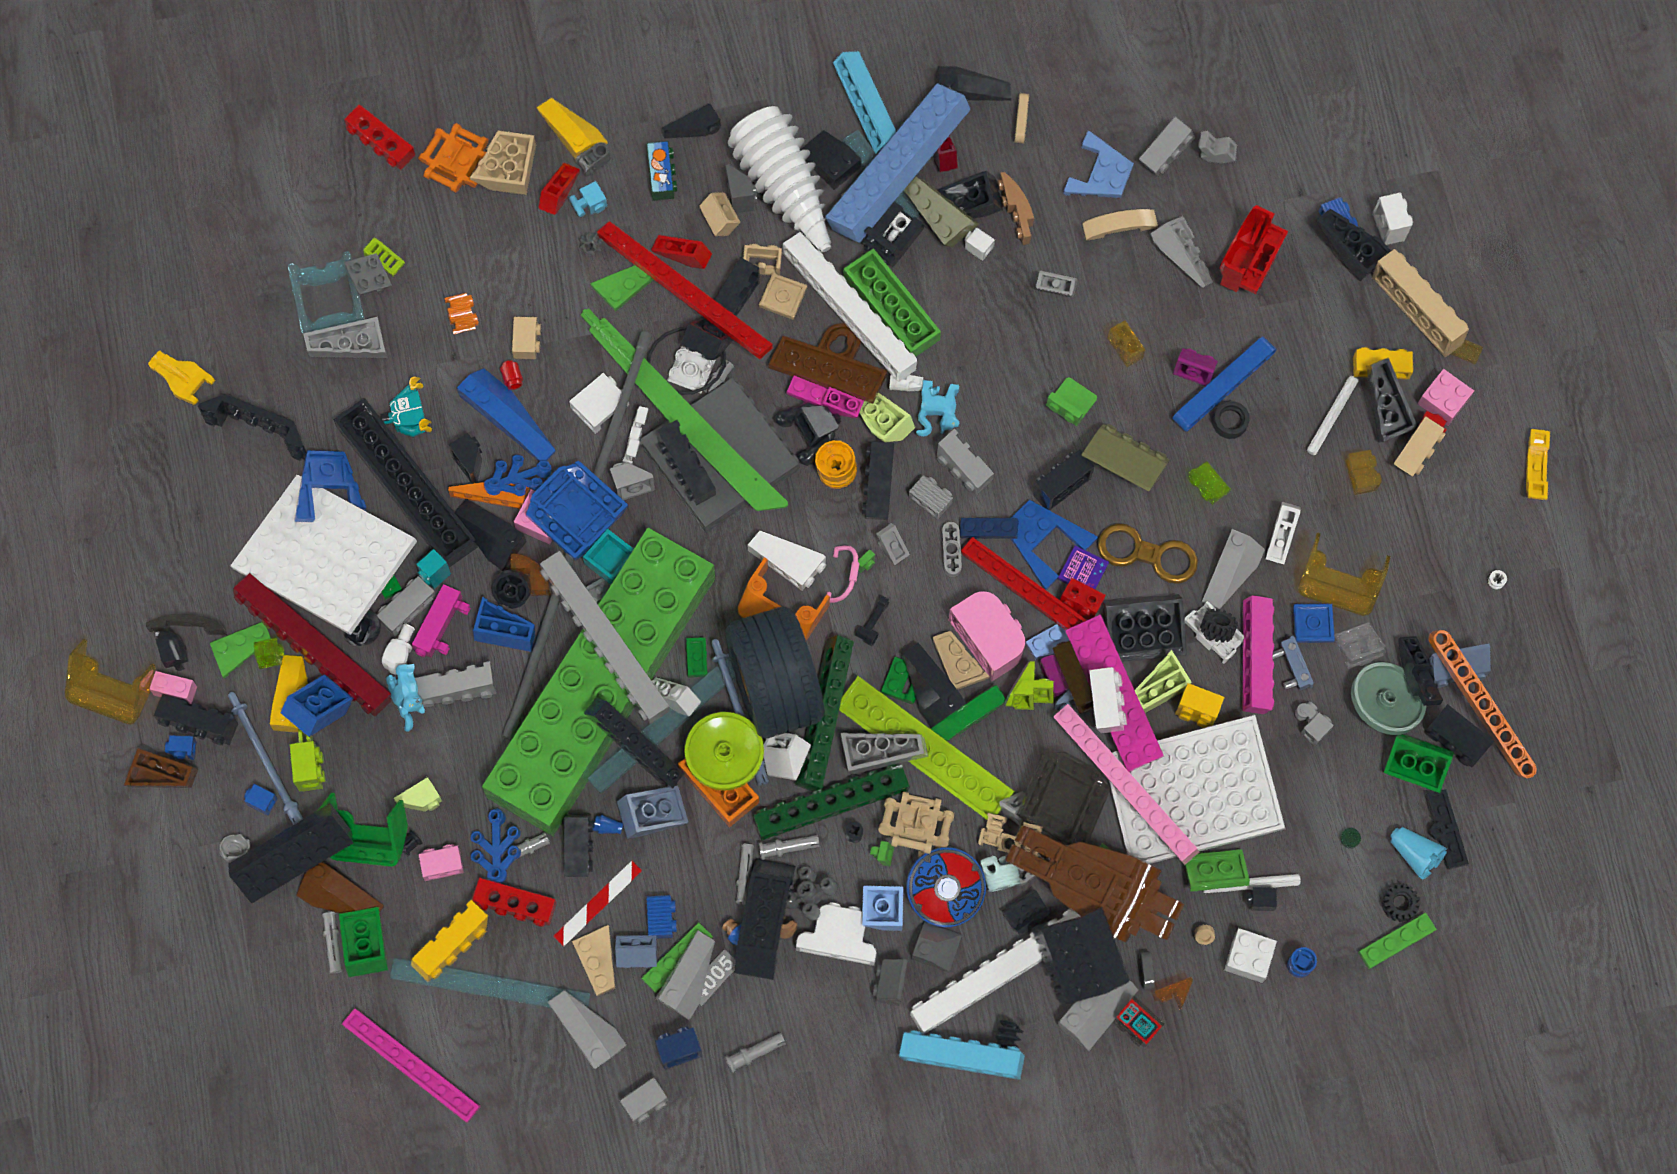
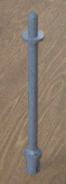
[712,639,769,786]
[228,692,303,825]

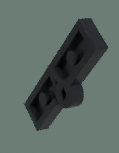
[1426,789,1469,870]

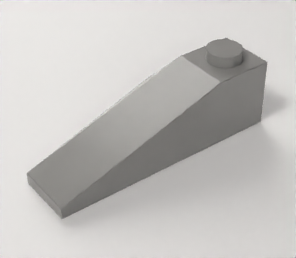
[1151,216,1213,288]
[655,930,715,1020]
[548,990,626,1069]

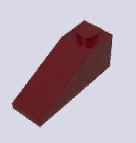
[933,136,958,172]

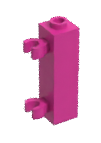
[412,584,471,657]

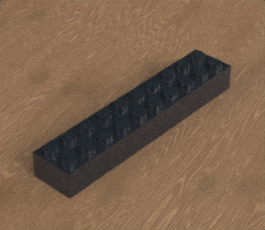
[333,398,478,568]

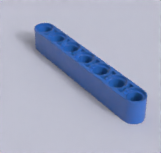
[1172,336,1277,432]

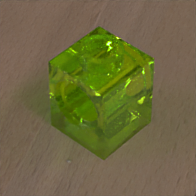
[254,638,285,669]

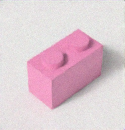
[149,671,197,705]
[419,844,464,881]

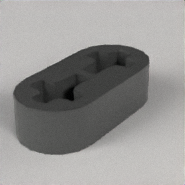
[1140,952,1155,990]

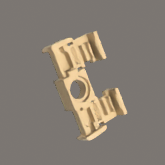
[978,813,1042,857]

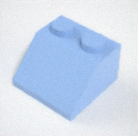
[862,886,903,931]

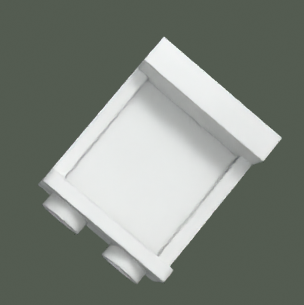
[569,373,629,434]

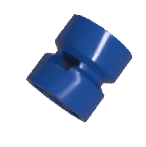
[1287,947,1317,978]

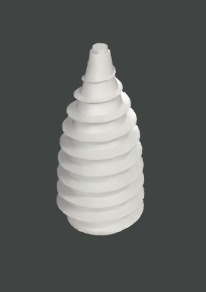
[728,106,831,252]

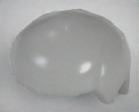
[220,834,250,863]

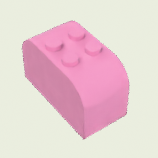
[948,592,1025,681]

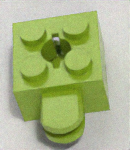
[290,729,326,792]

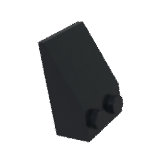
[800,130,861,190]
[938,170,1003,219]
[681,316,733,361]

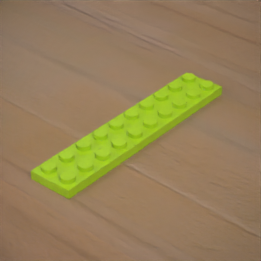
[839,676,1015,820]

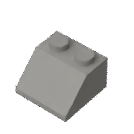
[610,463,655,500]

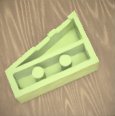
[1135,650,1192,713]

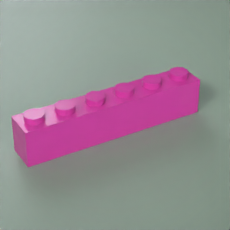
[1243,595,1274,714]

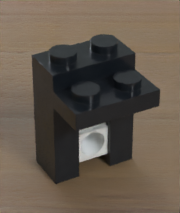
[862,201,925,267]

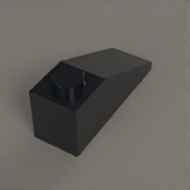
[662,103,721,139]

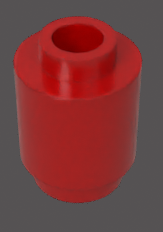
[500,360,523,390]

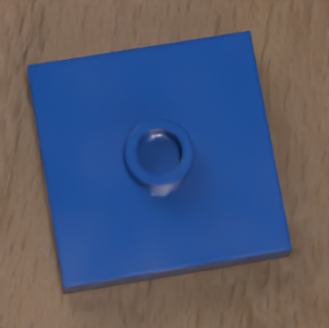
[1293,604,1335,643]

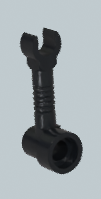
[855,596,890,646]

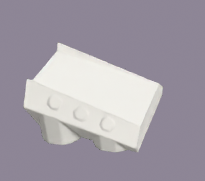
[667,346,716,393]

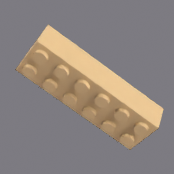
[1372,249,1469,357]

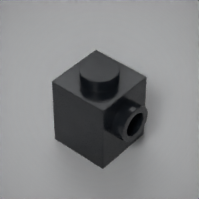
[1247,887,1277,911]

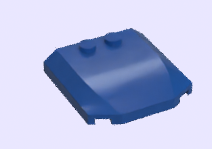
[526,461,628,561]

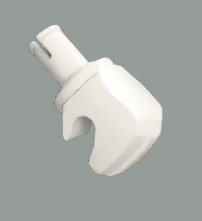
[382,624,415,675]

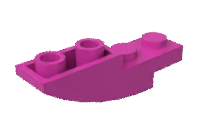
[787,376,864,418]

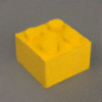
[1175,683,1224,728]

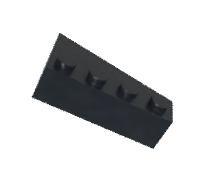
[657,420,716,506]

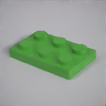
[1185,849,1250,892]

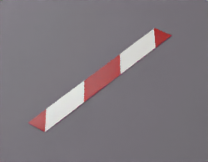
[554,861,642,947]

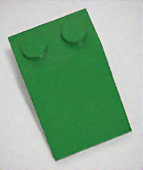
[339,907,388,977]

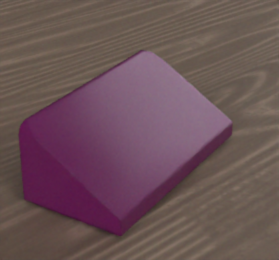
[1040,654,1068,698]

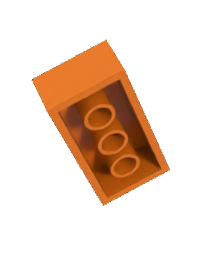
[678,759,759,828]

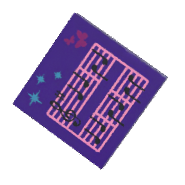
[1058,546,1109,590]

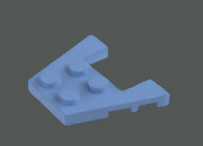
[1063,131,1133,198]

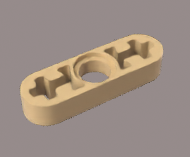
[1015,93,1029,143]

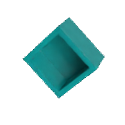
[583,529,634,584]

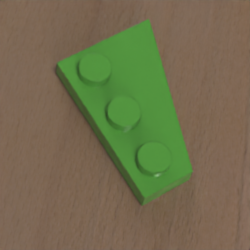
[590,265,654,311]

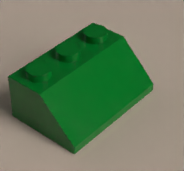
[1384,734,1454,793]

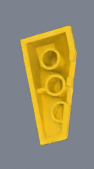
[537,98,608,159]
[270,655,308,732]

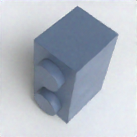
[615,935,657,968]

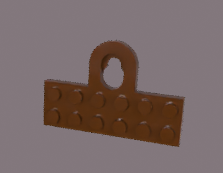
[769,323,887,404]

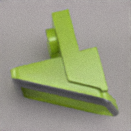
[1004,661,1054,710]

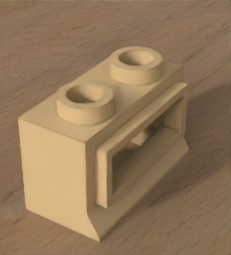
[744,244,782,275]

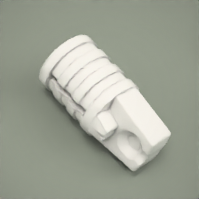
[889,374,923,391]

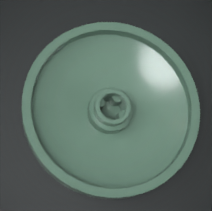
[1351,662,1426,735]

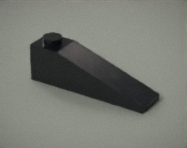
[938,66,1011,101]
[1316,209,1391,281]
[454,498,526,571]
[902,643,967,728]

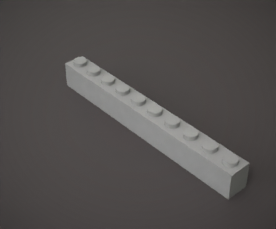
[540,551,670,724]

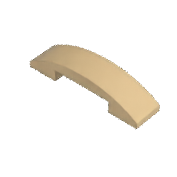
[1082,209,1158,241]

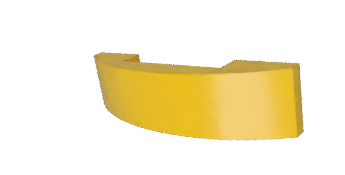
[1526,429,1550,500]

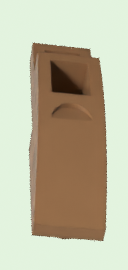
[997,172,1034,245]

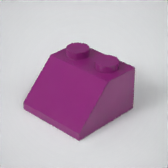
[1173,348,1218,386]

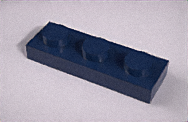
[960,518,1019,539]

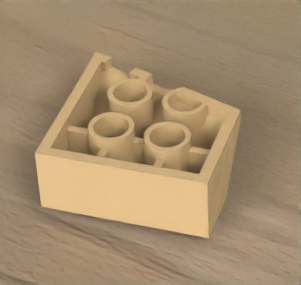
[470,131,536,195]

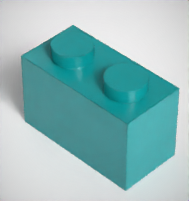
[416,549,451,589]

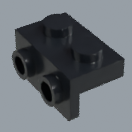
[1002,890,1051,934]

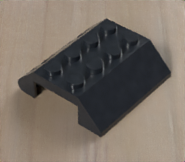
[1031,907,1130,1004]

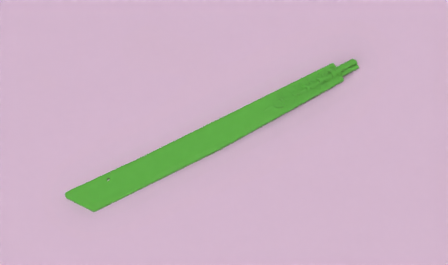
[580,308,788,511]

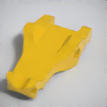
[148,351,215,405]

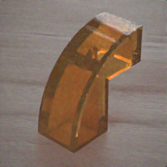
[511,554,551,596]

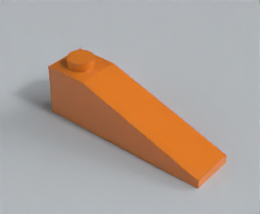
[448,482,529,509]

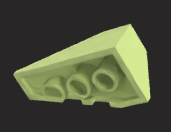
[859,393,915,442]

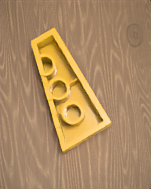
[411,900,488,982]

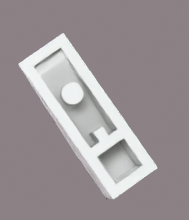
[1266,502,1301,564]

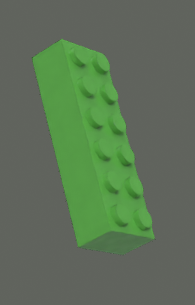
[843,248,941,357]

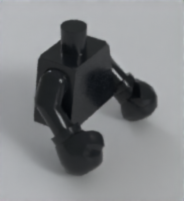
[775,402,841,466]

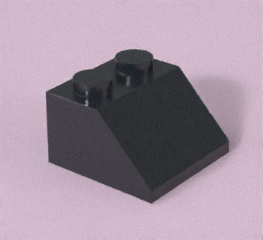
[449,433,482,484]

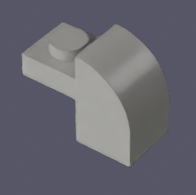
[1199,131,1237,163]

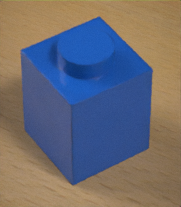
[244,784,278,816]

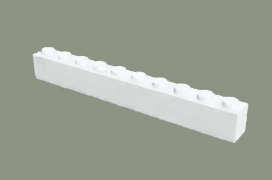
[782,232,917,382]
[910,909,1080,1035]

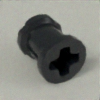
[846,822,863,843]
[402,831,422,857]

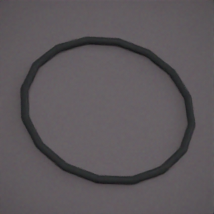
[647,327,726,395]

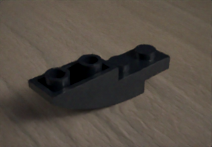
[1398,637,1443,706]

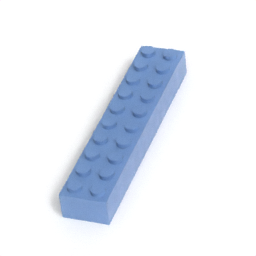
[826,84,971,243]

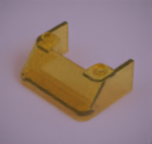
[1298,532,1391,616]
[65,639,155,724]

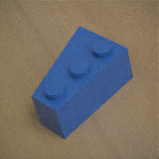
[473,597,536,652]

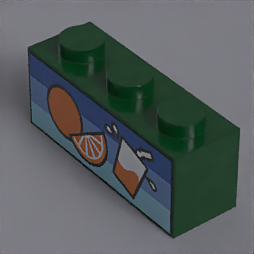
[646,141,678,201]

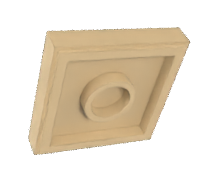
[759,273,807,320]

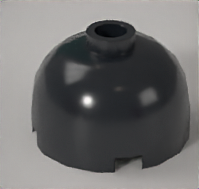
[492,569,531,609]
[344,610,381,646]

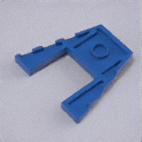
[294,450,367,522]
[1011,500,1098,590]

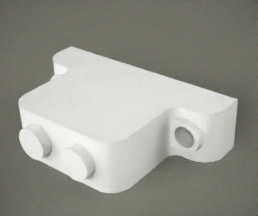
[796,903,876,966]

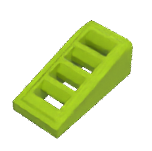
[363,238,405,276]

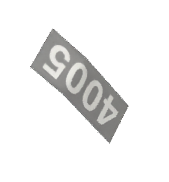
[700,949,735,1006]

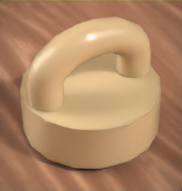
[1195,925,1215,945]

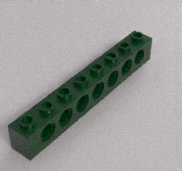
[795,635,854,791]
[753,764,910,841]

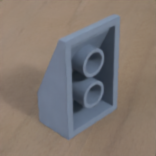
[617,786,689,839]

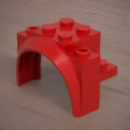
[1220,205,1288,294]

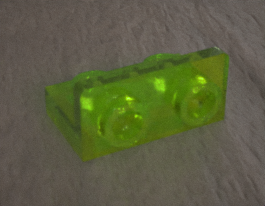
[1189,461,1231,505]

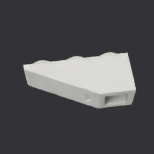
[652,677,701,716]

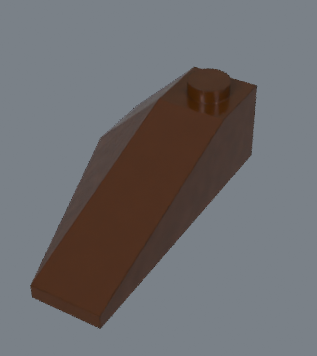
[296,862,384,914]

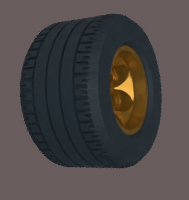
[725,607,825,738]

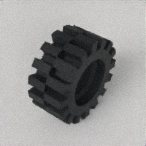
[1200,609,1238,643]
[1382,884,1420,922]

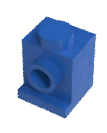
[165,736,197,760]

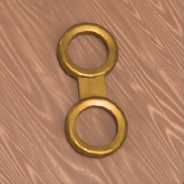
[1098,523,1198,584]

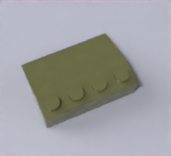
[1082,424,1170,491]

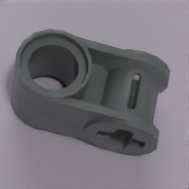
[575,142,611,176]

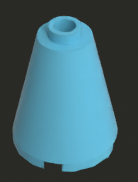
[1390,827,1447,880]

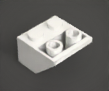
[764,733,811,780]

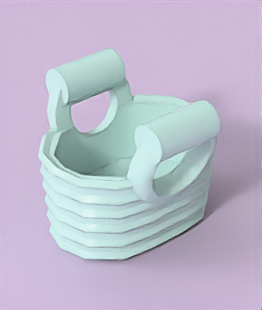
[981,855,1021,892]

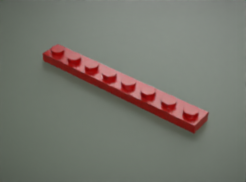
[961,537,1087,630]

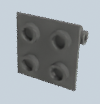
[344,253,392,295]

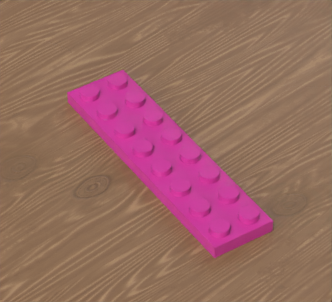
[1065,615,1164,772]

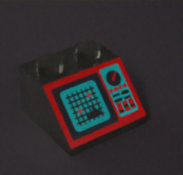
[1114,996,1165,1047]

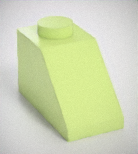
[394,778,442,812]

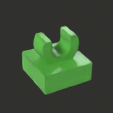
[870,841,894,866]

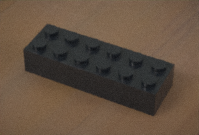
[228,803,353,904]

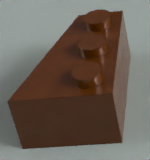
[124,748,198,788]

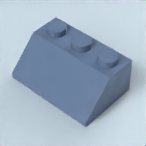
[1428,644,1491,688]

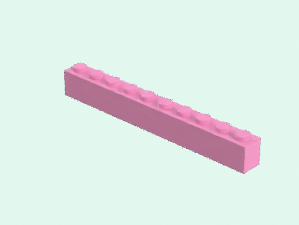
[1053,704,1199,865]

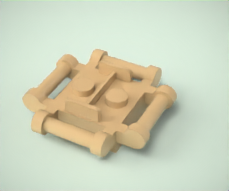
[879,791,954,854]

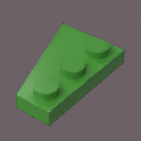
[210,622,272,679]

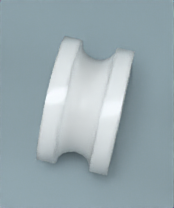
[1488,570,1507,589]

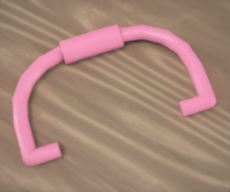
[827,545,859,603]

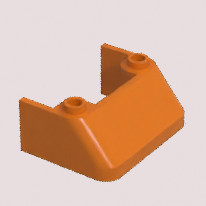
[738,557,830,641]

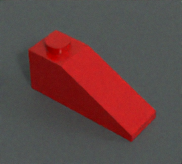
[538,163,580,215]
[651,235,712,269]

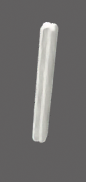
[1307,376,1358,455]
[1203,874,1301,893]

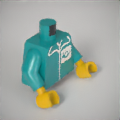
[381,377,432,437]

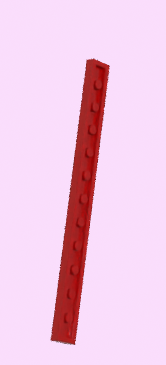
[597,221,773,359]

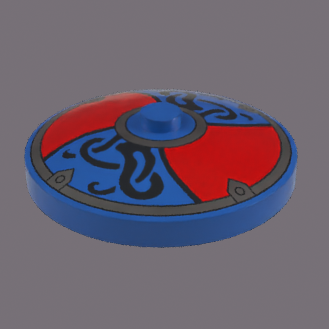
[906,847,986,927]

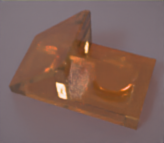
[1152,977,1193,1009]

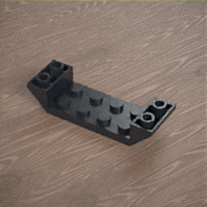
[198,394,307,461]
[734,859,796,980]

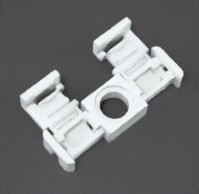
[623,406,649,465]
[1184,601,1244,664]

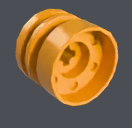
[815,440,857,489]

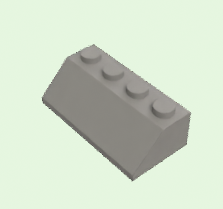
[1057,980,1138,1052]

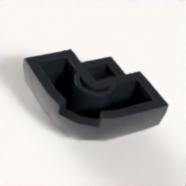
[155,631,188,672]

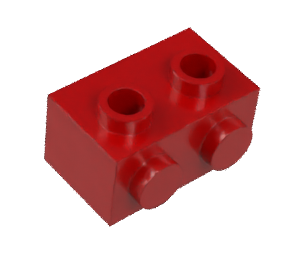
[1060,578,1106,620]

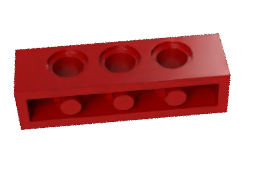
[344,104,416,170]
[472,878,557,927]

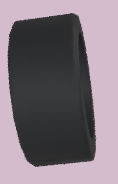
[1213,401,1250,439]

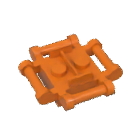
[418,123,489,193]

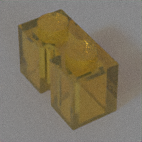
[1107,320,1145,367]
[1345,450,1382,495]

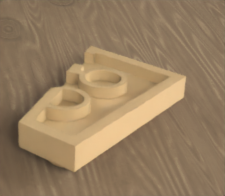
[932,631,990,690]
[572,925,615,996]

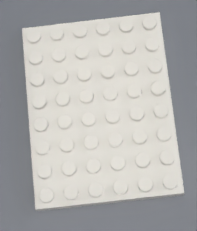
[231,475,417,635]
[1110,715,1285,864]

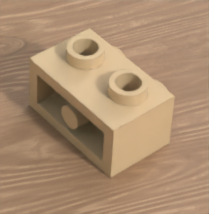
[699,192,740,236]
[512,317,541,359]

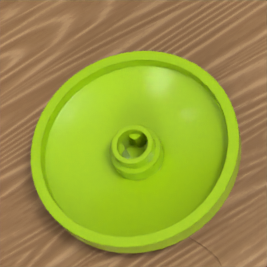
[685,712,764,790]

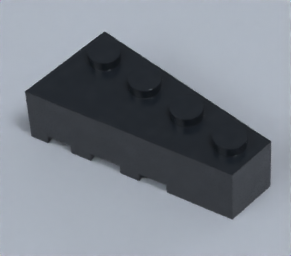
[1366,358,1418,443]
[862,441,894,520]
[153,694,238,746]

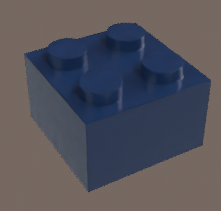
[655,1026,703,1070]

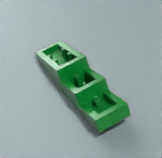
[931,685,1006,742]

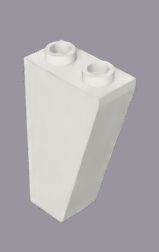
[748,531,826,591]

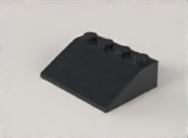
[1103,594,1187,662]

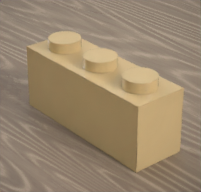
[1394,416,1445,476]

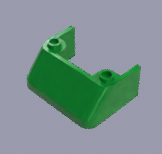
[318,793,408,867]

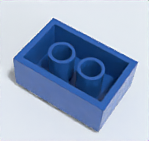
[280,674,353,737]

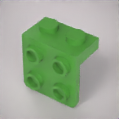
[1046,377,1097,426]

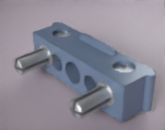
[1273,636,1313,690]

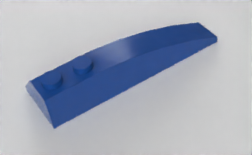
[457,368,556,462]

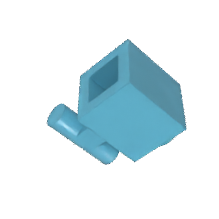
[569,181,607,217]

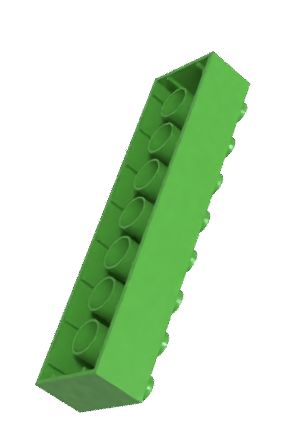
[482,528,715,836]

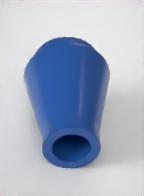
[593,814,623,834]

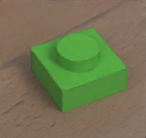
[858,549,875,573]

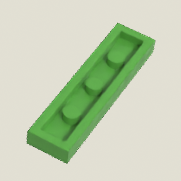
[1358,913,1437,969]
[642,923,713,993]

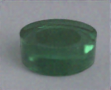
[1340,828,1361,849]

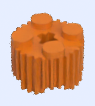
[444,293,479,334]

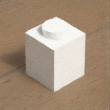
[965,228,995,261]

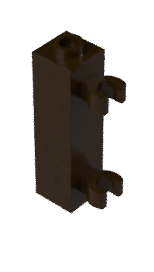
[1052,641,1094,714]

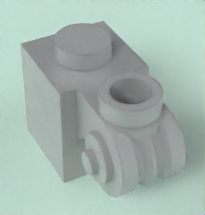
[1295,701,1334,746]

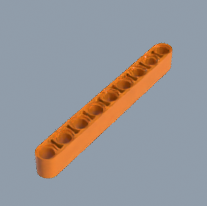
[1429,630,1537,778]

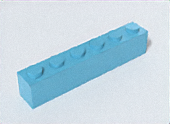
[833,52,896,154]
[899,1031,1024,1080]

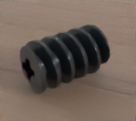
[993,1020,1023,1049]

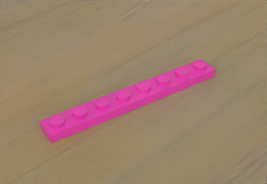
[342,1009,480,1124]

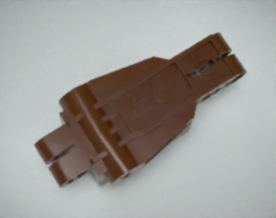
[1005,824,1185,943]

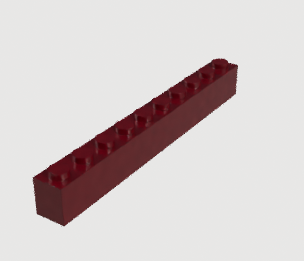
[233,573,391,717]

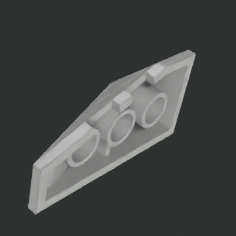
[1202,529,1265,609]

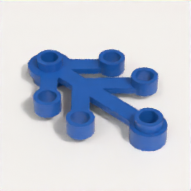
[484,455,551,496]
[471,809,521,883]

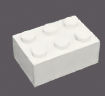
[1089,667,1127,733]

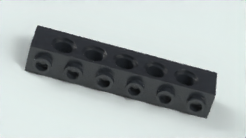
[584,698,684,789]

